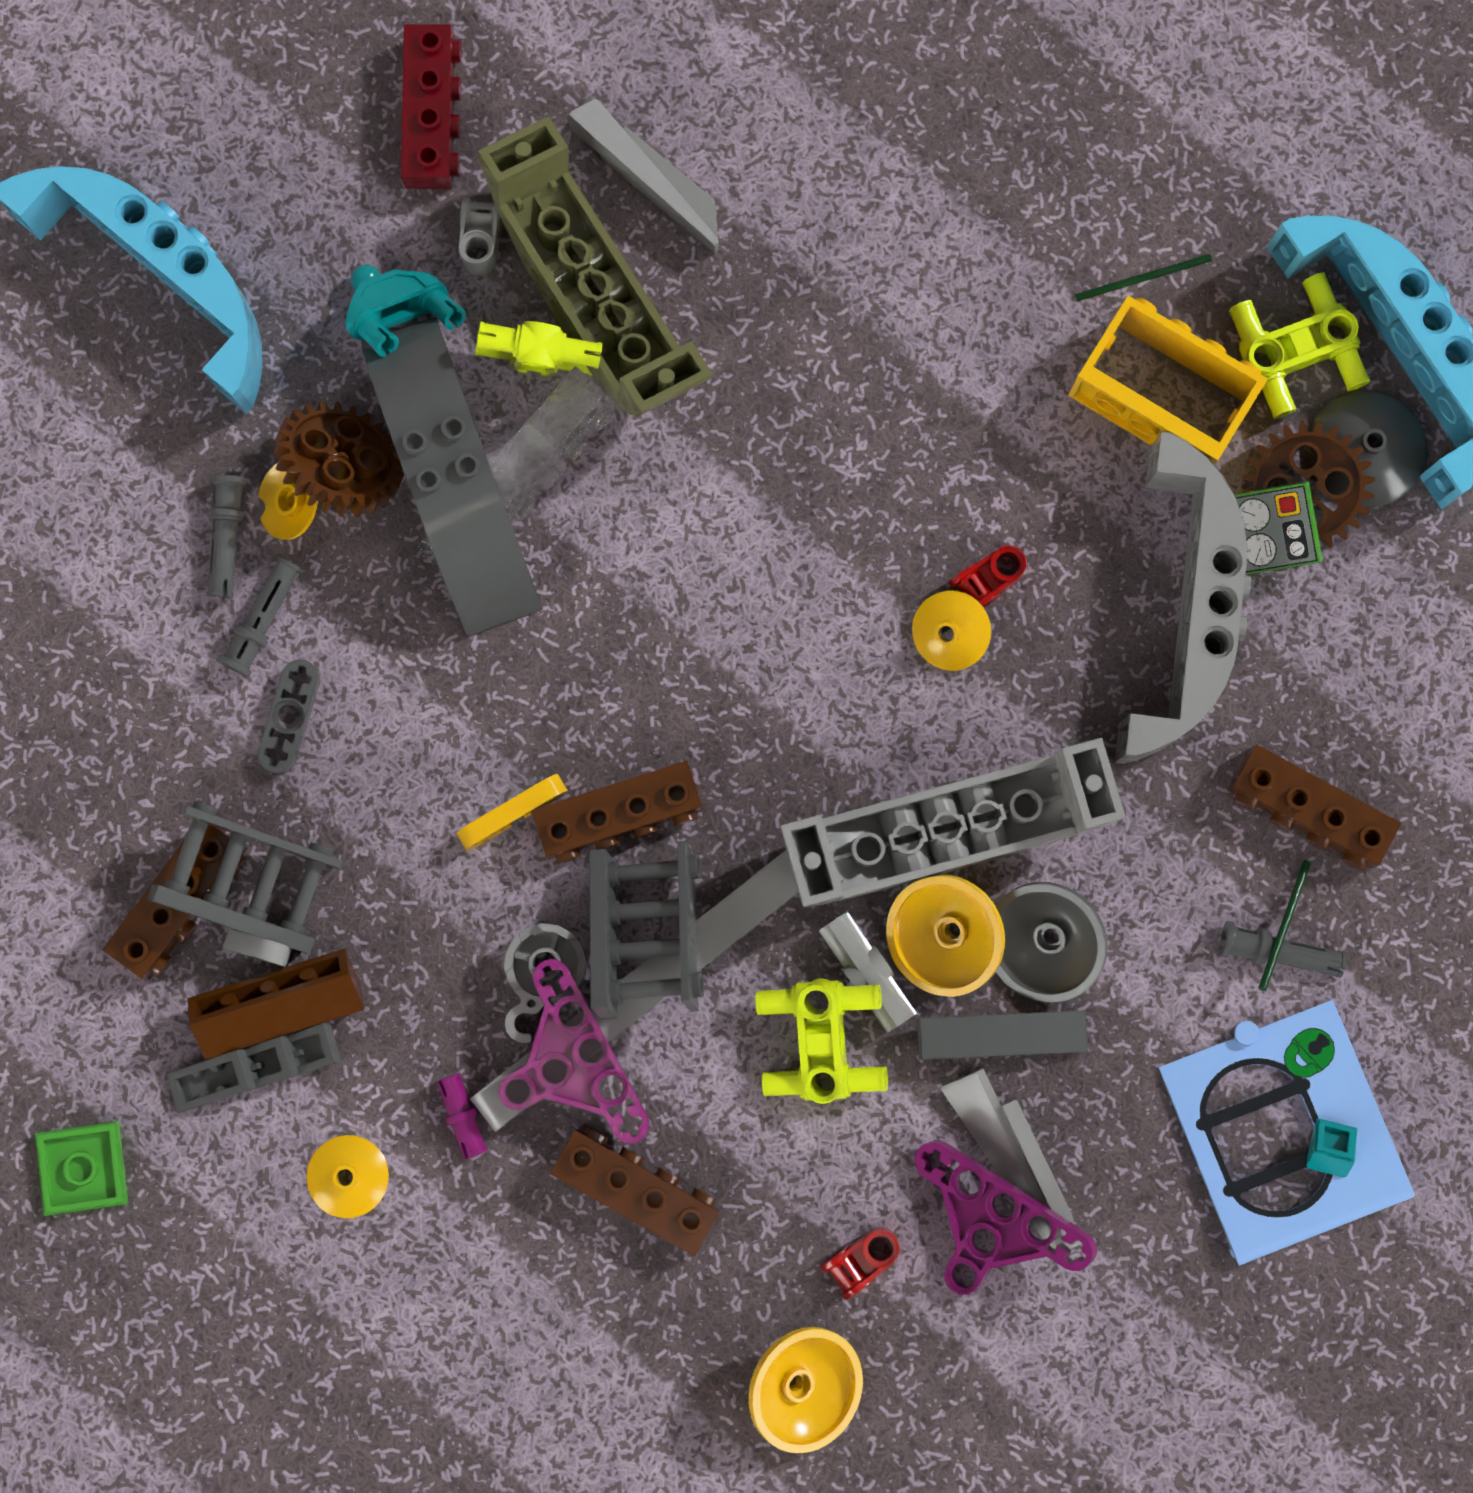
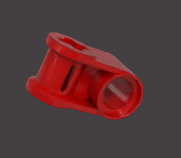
[948,545,1027,608]
[820,1227,899,1300]

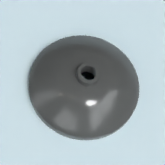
[1307,390,1427,507]
[995,882,1108,1003]

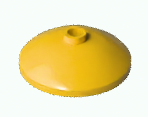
[886,874,1005,997]
[749,1327,863,1453]

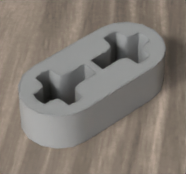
[222,929,292,967]

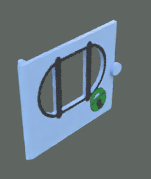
[1158,1000,1414,1266]

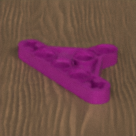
[498,959,649,1144]
[915,1140,1097,1295]

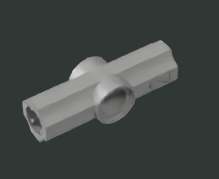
[818,911,916,1033]

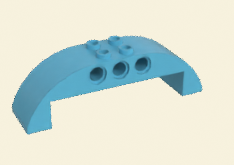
[0,166,263,414]
[1266,216,1473,509]

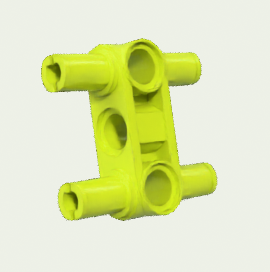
[1229,272,1370,420]
[474,321,603,376]
[755,978,888,1104]

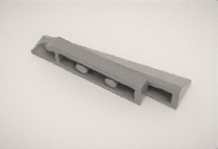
[568,98,719,254]
[941,1068,1082,1249]

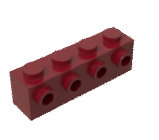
[401,24,462,189]

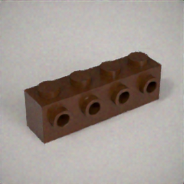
[1227,744,1402,871]
[531,761,703,864]
[102,825,248,980]
[187,948,364,1060]
[550,1126,720,1256]

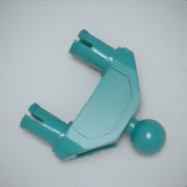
[346,264,466,357]

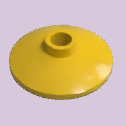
[258,463,318,540]
[912,590,991,671]
[306,1135,389,1218]

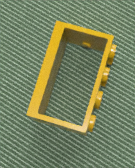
[1068,295,1268,465]

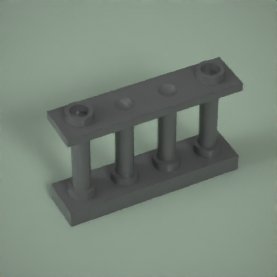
[147,801,343,954]
[589,841,704,1020]

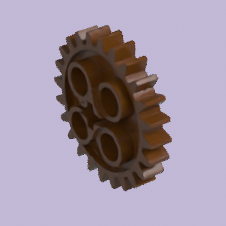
[273,401,404,517]
[1242,421,1375,548]

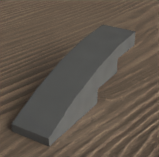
[917,1011,1088,1060]
[166,1022,342,1113]

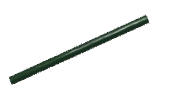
[1075,254,1212,302]
[1258,860,1311,991]

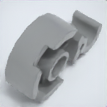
[504,923,588,1043]

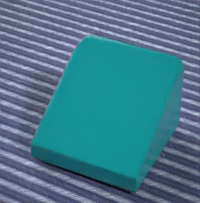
[1306,1118,1357,1177]

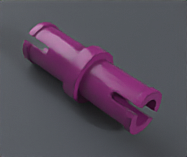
[436,1073,488,1160]

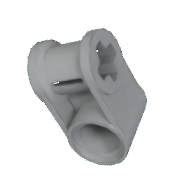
[458,196,503,276]

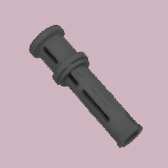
[207,475,247,598]
[216,557,301,678]
[1218,921,1347,978]

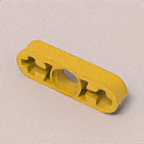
[456,774,568,851]

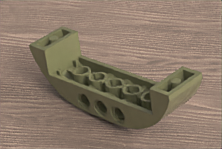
[478,116,713,417]

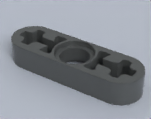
[258,659,320,774]

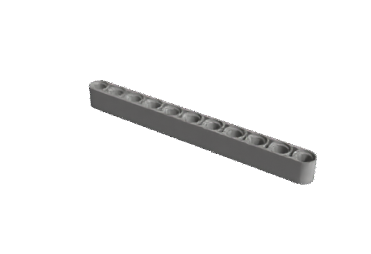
[470,850,799,1132]

